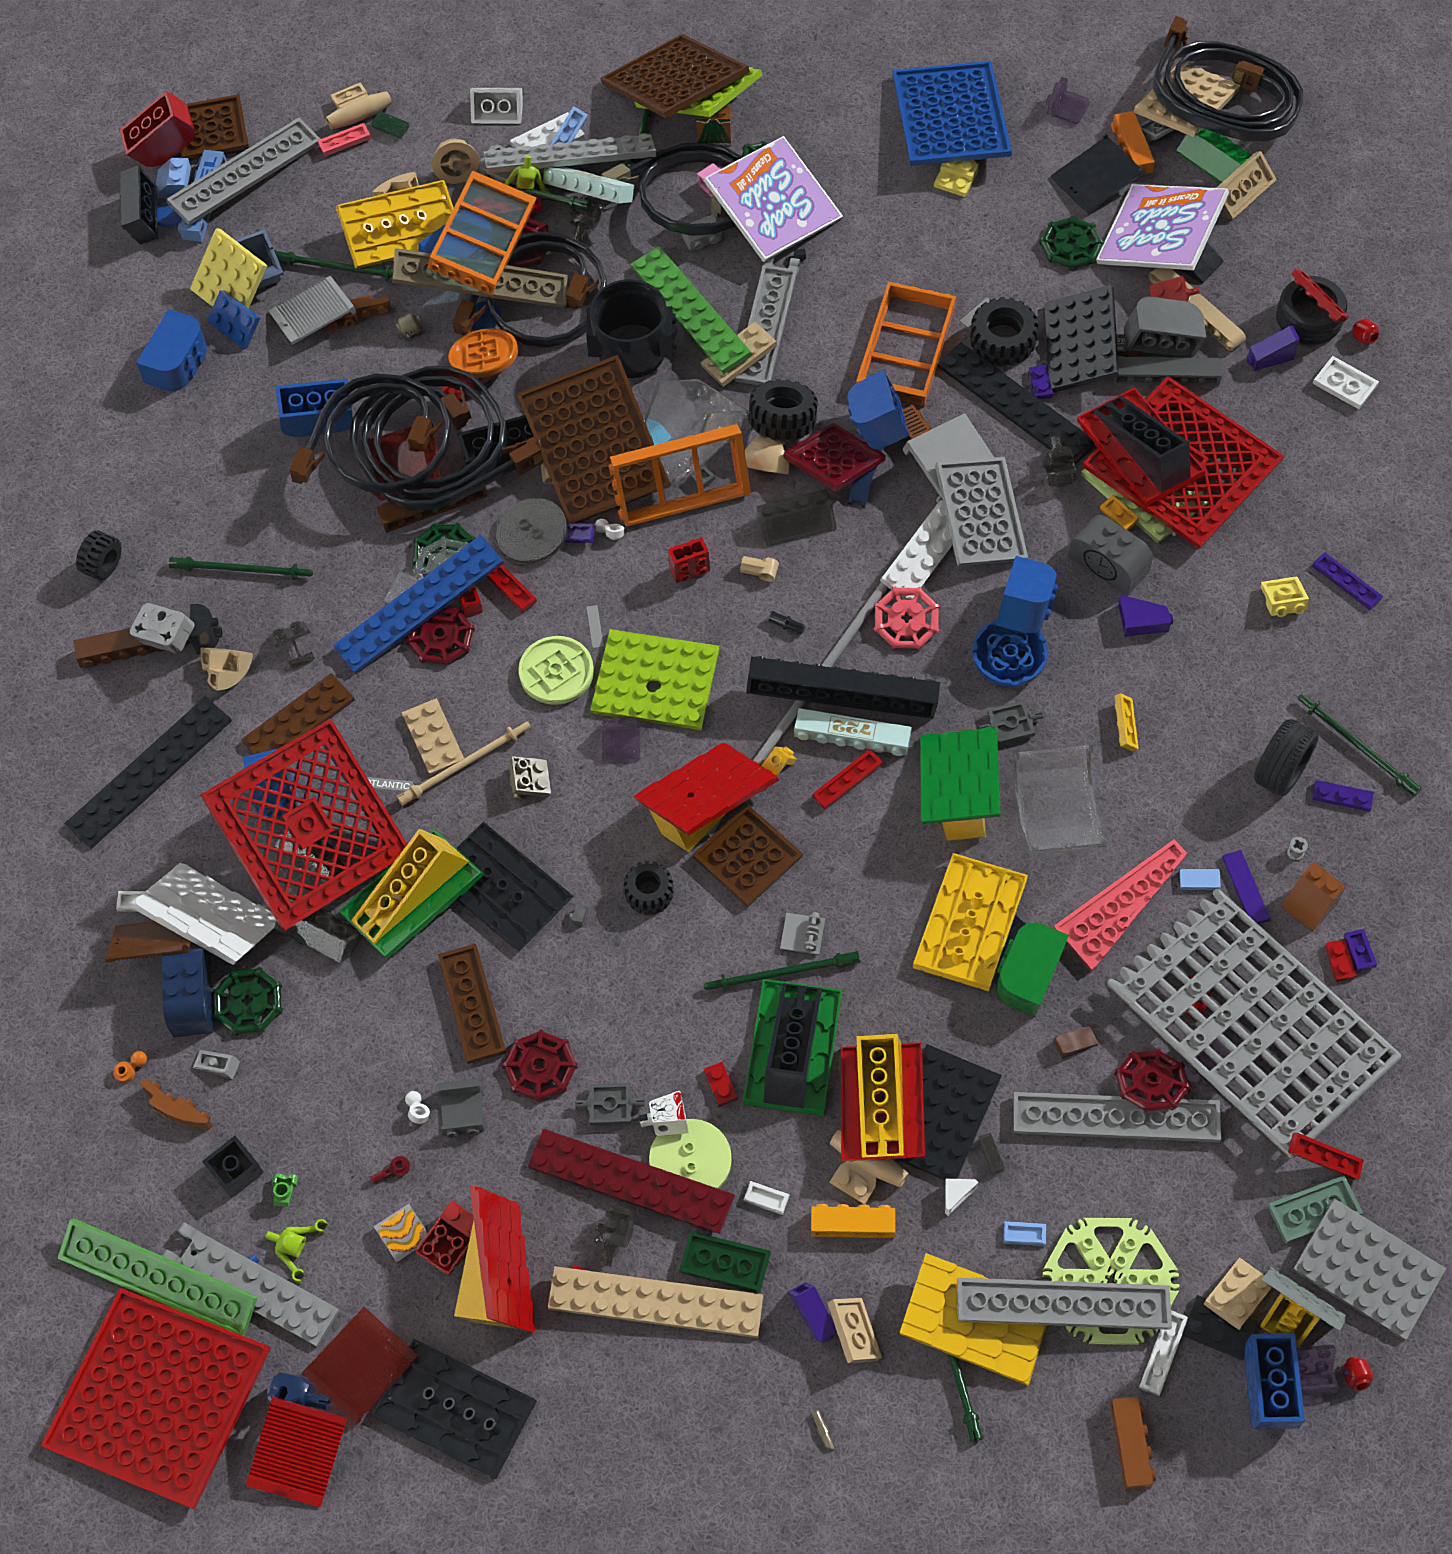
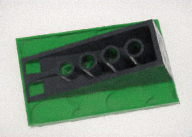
[743,979,842,1116]

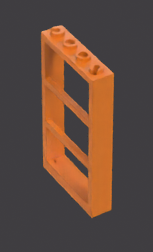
[856,282,956,407]
[608,424,751,527]

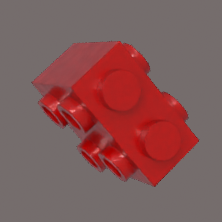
[668,537,710,583]

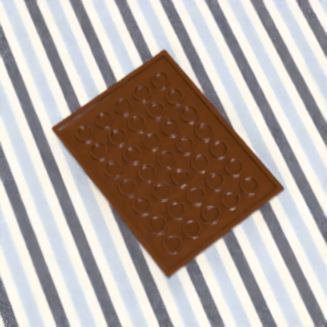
[600,34,750,118]
[517,355,671,524]

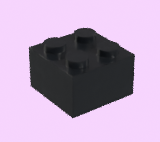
[202,1136,264,1198]

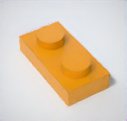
[1100,495,1139,531]

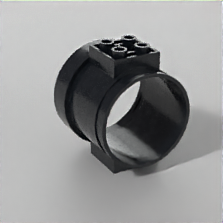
[586,279,677,379]

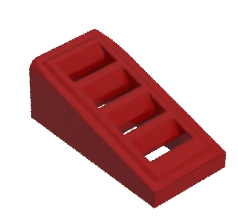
[459,586,483,617]

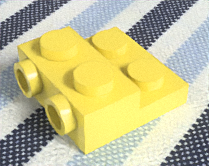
[934,160,979,197]
[1261,577,1309,617]

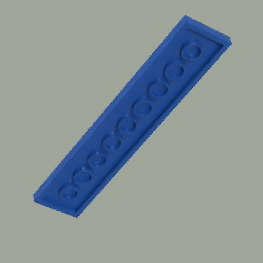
[333,535,504,674]

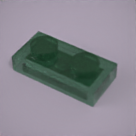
[372,111,409,139]

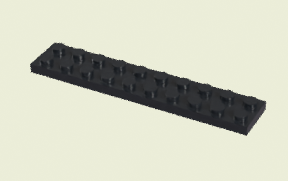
[937,342,1095,467]
[64,696,232,849]

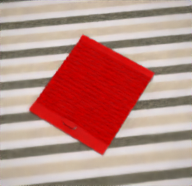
[245,1396,348,1508]

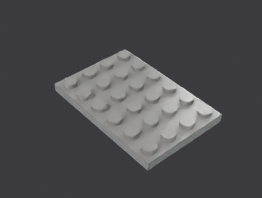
[935,457,1028,566]
[1292,1199,1446,1341]

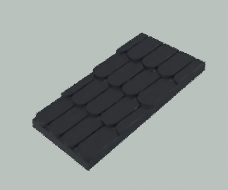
[456,821,574,951]
[371,1338,537,1479]

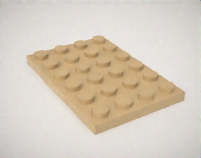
[1134,64,1240,137]

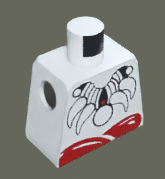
[639,1091,689,1136]

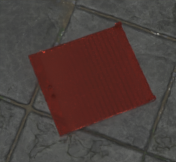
[302,1307,418,1425]

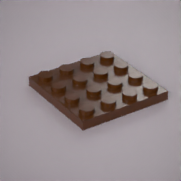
[181,94,249,160]
[693,804,803,907]

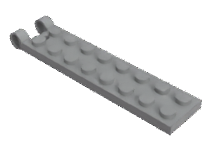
[735,256,800,385]
[162,1222,340,1348]

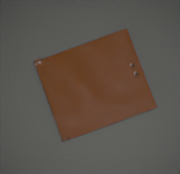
[105,921,192,963]

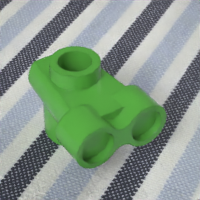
[272,1174,298,1207]

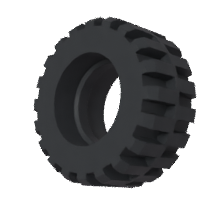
[970,297,1039,366]
[748,379,818,441]

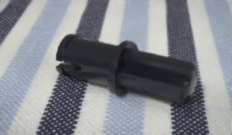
[768,611,805,634]

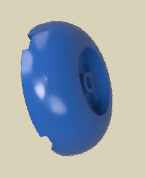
[972,619,1048,687]

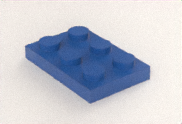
[207,290,260,348]

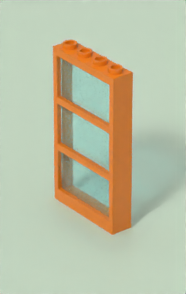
[427,170,536,295]

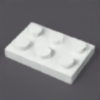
[1313,356,1379,409]

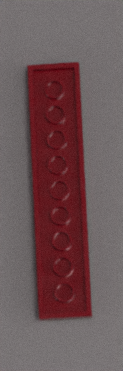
[528,1129,735,1235]

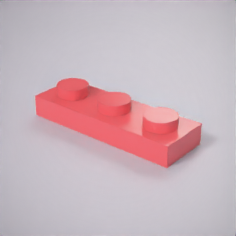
[318,123,371,156]

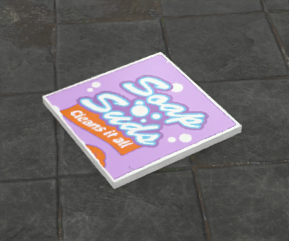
[703,136,843,262]
[1096,184,1229,270]

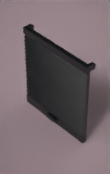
[1051,133,1145,214]

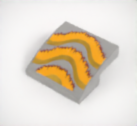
[373,1203,428,1262]

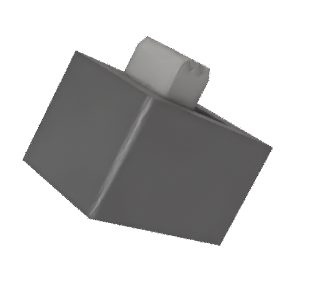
[569,904,588,926]

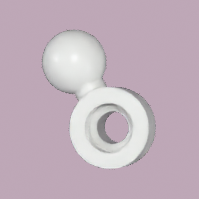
[595,519,624,540]
[405,1091,430,1124]

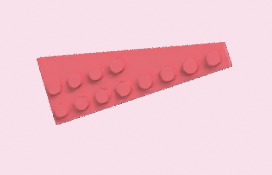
[1053,839,1187,972]

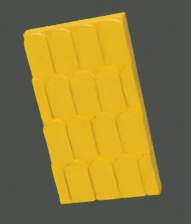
[336,180,456,269]
[913,853,1028,991]
[900,1253,1047,1386]

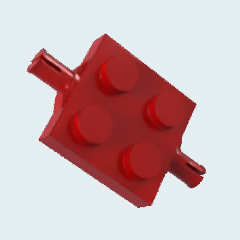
[1149,276,1200,302]

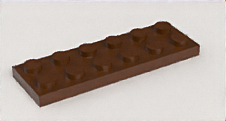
[241,673,355,755]
[438,944,507,1064]

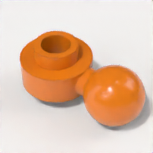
[113,1051,147,1083]

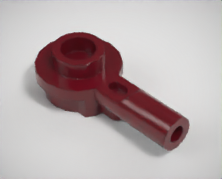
[370,1156,410,1184]

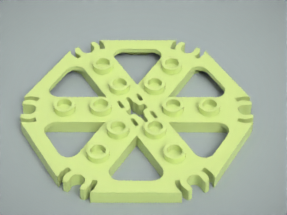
[1042,1218,1179,1345]

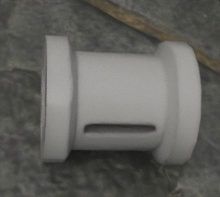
[1287,837,1308,861]

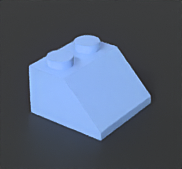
[156,158,192,198]

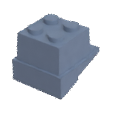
[235,229,284,289]

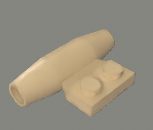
[326,82,392,130]
[829,1130,909,1205]

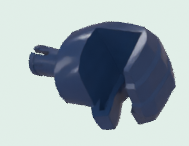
[267,1373,331,1411]

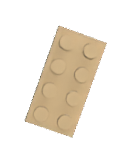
[1217,151,1277,220]
[701,322,778,387]
[402,698,464,776]

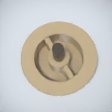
[432,138,479,184]

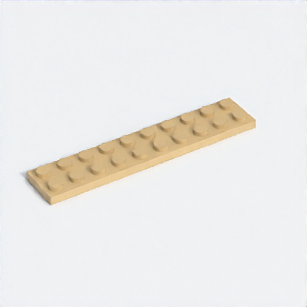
[548,1266,763,1338]

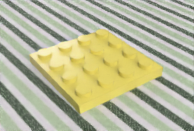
[190,229,267,309]

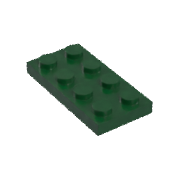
[679,1231,771,1293]

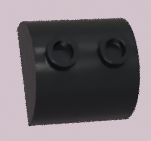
[189,604,223,654]

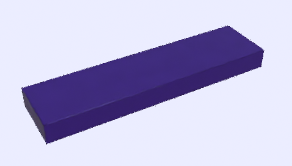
[1312,552,1383,611]
[1222,850,1270,924]

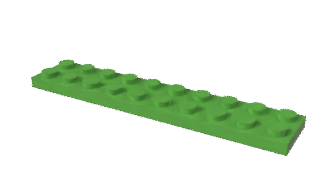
[630,246,752,375]
[58,1218,258,1336]

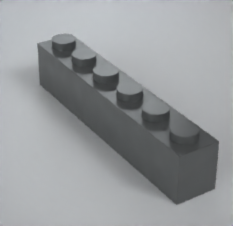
[1112,356,1222,386]

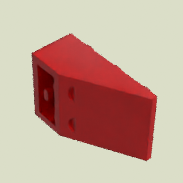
[415,1200,474,1276]

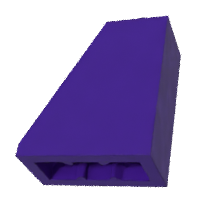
[1246,325,1300,371]
[1118,595,1173,637]
[787,1282,837,1343]

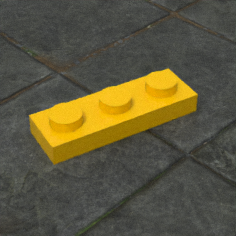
[1115,693,1139,752]

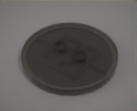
[495,498,568,564]

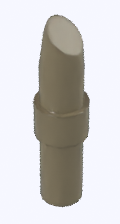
[811,1410,834,1450]

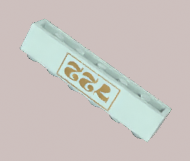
[543,166,634,203]
[794,708,911,756]

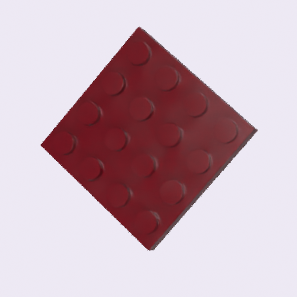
[783,423,886,492]

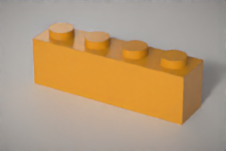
[811,1204,895,1238]

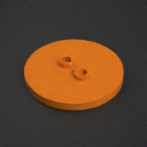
[448,328,518,378]

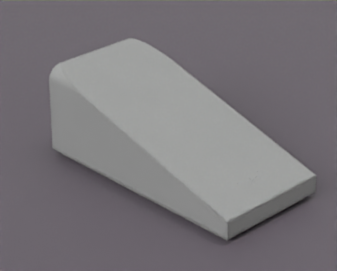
[193,1050,240,1079]

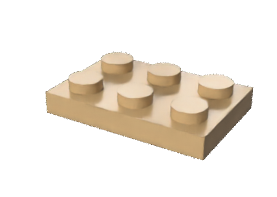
[1204,1257,1272,1330]
[828,1298,882,1363]

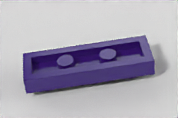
[1312,780,1374,812]

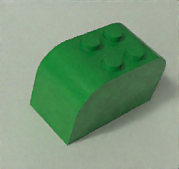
[996,922,1069,1017]

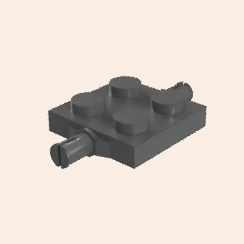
[979,700,1043,745]
[575,1082,645,1125]

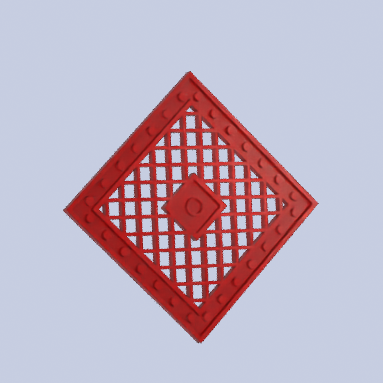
[1082,376,1284,550]
[200,719,407,931]

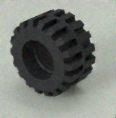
[76,530,122,581]
[623,861,674,915]

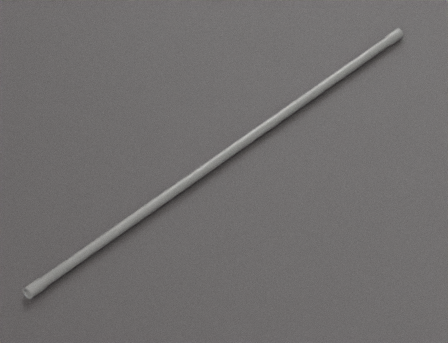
[705,500,943,838]

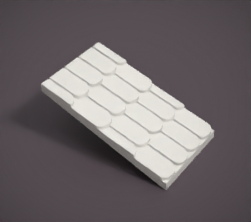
[129,863,279,965]

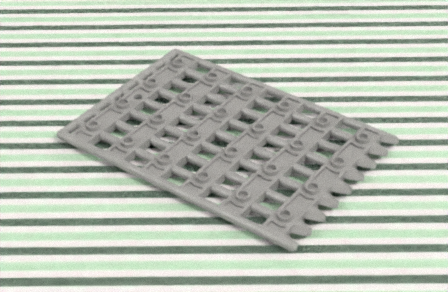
[1107,889,1401,1158]

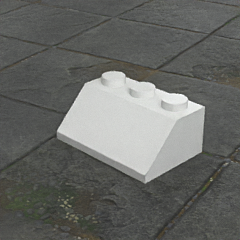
[470,88,523,124]

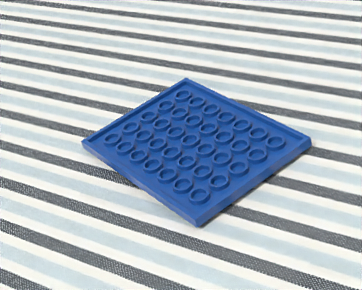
[892,61,1012,166]

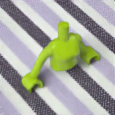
[504,155,550,193]
[265,1219,328,1284]

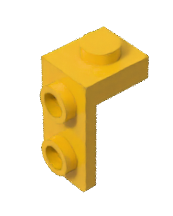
[761,746,797,788]

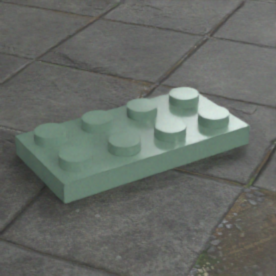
[1267,1175,1363,1244]

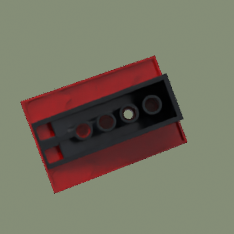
[1077,387,1205,506]

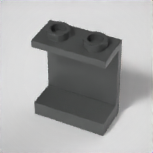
[438,1078,484,1138]

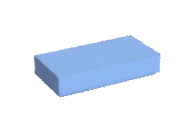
[1179,869,1221,890]
[1003,1221,1046,1246]

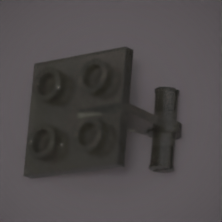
[269,621,315,669]

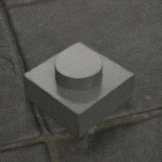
[690,465,715,488]

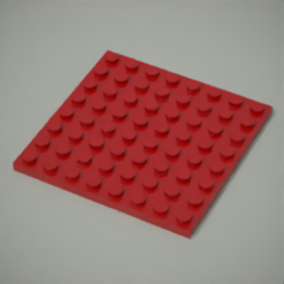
[41,1288,271,1510]

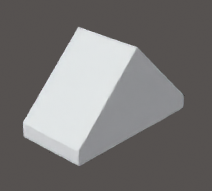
[945,1179,978,1216]

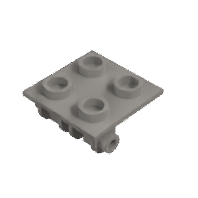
[780,912,825,955]

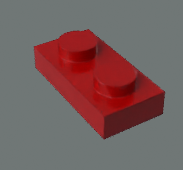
[1325,940,1356,982]
[704,1062,738,1107]

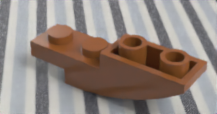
[324,294,392,331]
[140,1078,213,1129]

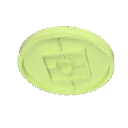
[518,636,594,705]
[649,1119,732,1189]

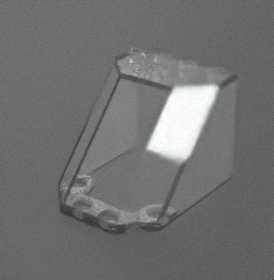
[644,379,750,486]

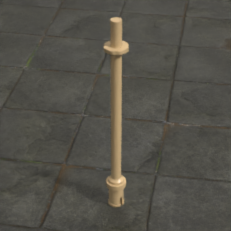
[396,721,531,807]

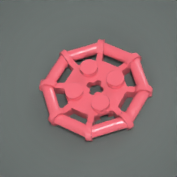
[873,586,940,650]

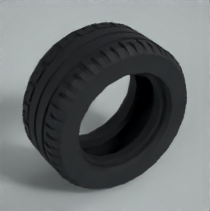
[1276,276,1347,345]
[1254,719,1319,796]

